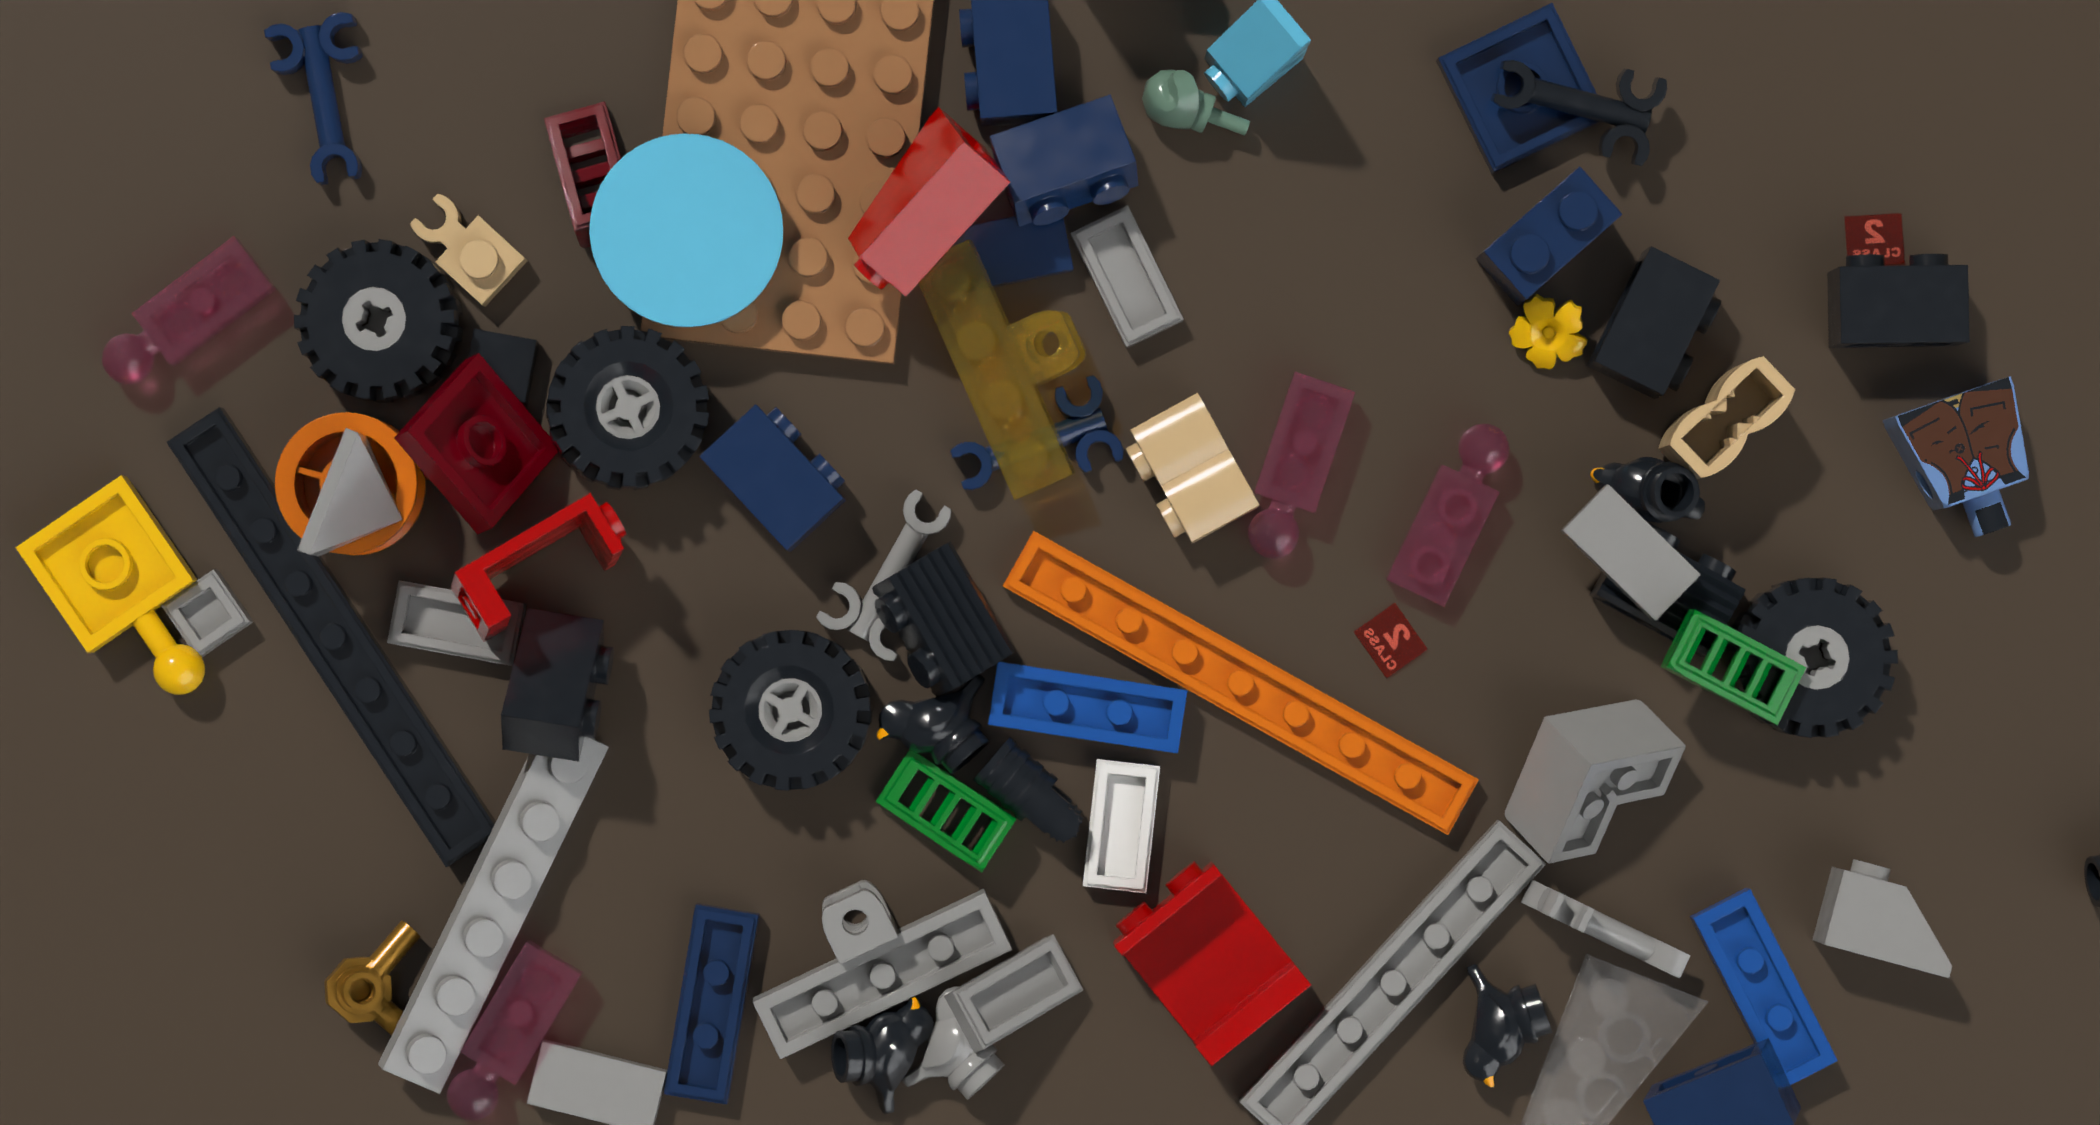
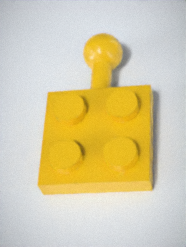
[15,475,205,695]

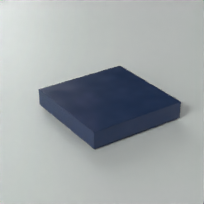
[1436,3,1599,174]

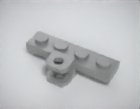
[753,880,1012,1059]

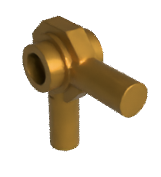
[324,920,421,1036]

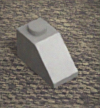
[1812,859,1952,978]

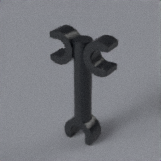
[1491,60,1668,166]

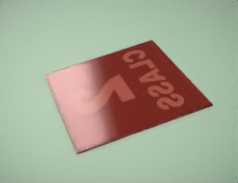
[1844,213,1905,265]
[1354,603,1427,678]

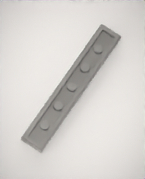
[1239,820,1546,1125]

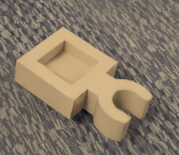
[410,194,528,307]

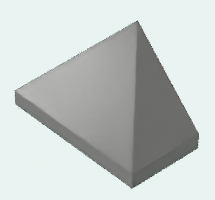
[298,428,403,556]

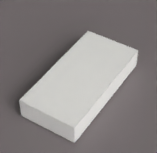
[1083,759,1160,893]

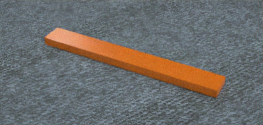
[1003,531,1479,835]

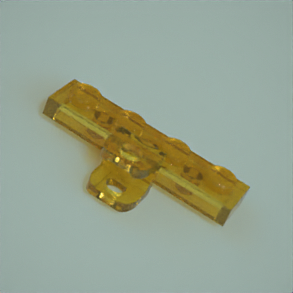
[918,240,1087,500]

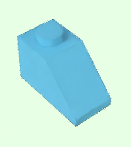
[1204,0,1311,107]

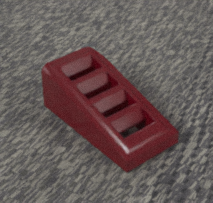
[544,101,621,248]

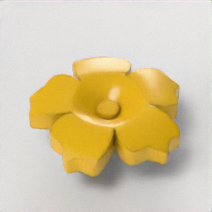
[1509,294,1588,369]

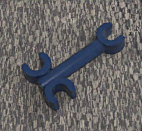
[264,12,363,186]
[950,375,1124,490]

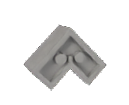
[1505,699,1686,864]

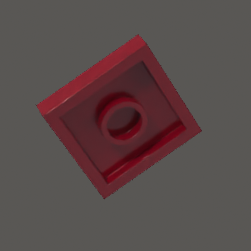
[394,353,559,535]

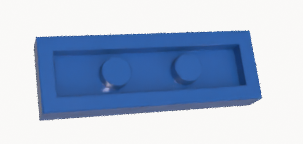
[988,662,1188,754]
[1689,888,1838,1085]

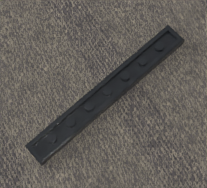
[167,407,496,867]

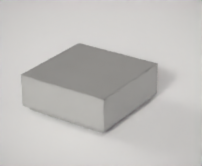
[161,569,254,657]

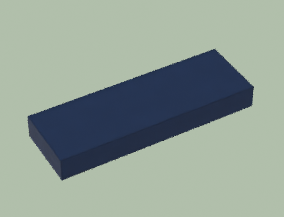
[664,903,760,1105]

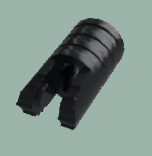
[973,737,1084,843]

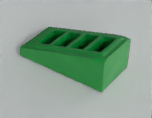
[1660,609,1806,725]
[875,749,1017,873]

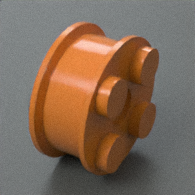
[275,412,426,555]

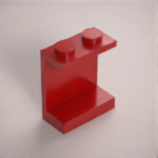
[451,493,627,642]
[1113,861,1311,1066]

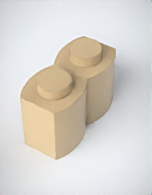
[1658,356,1795,479]
[1125,393,1259,543]

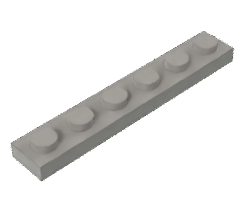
[378,737,609,1094]

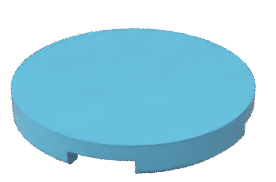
[589,134,783,328]

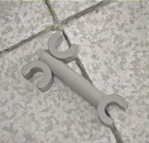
[816,490,951,661]
[1521,880,1691,979]

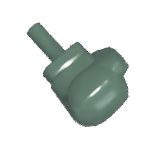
[1142,70,1250,136]

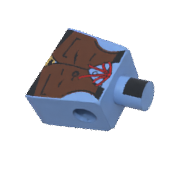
[1882,376,2029,537]

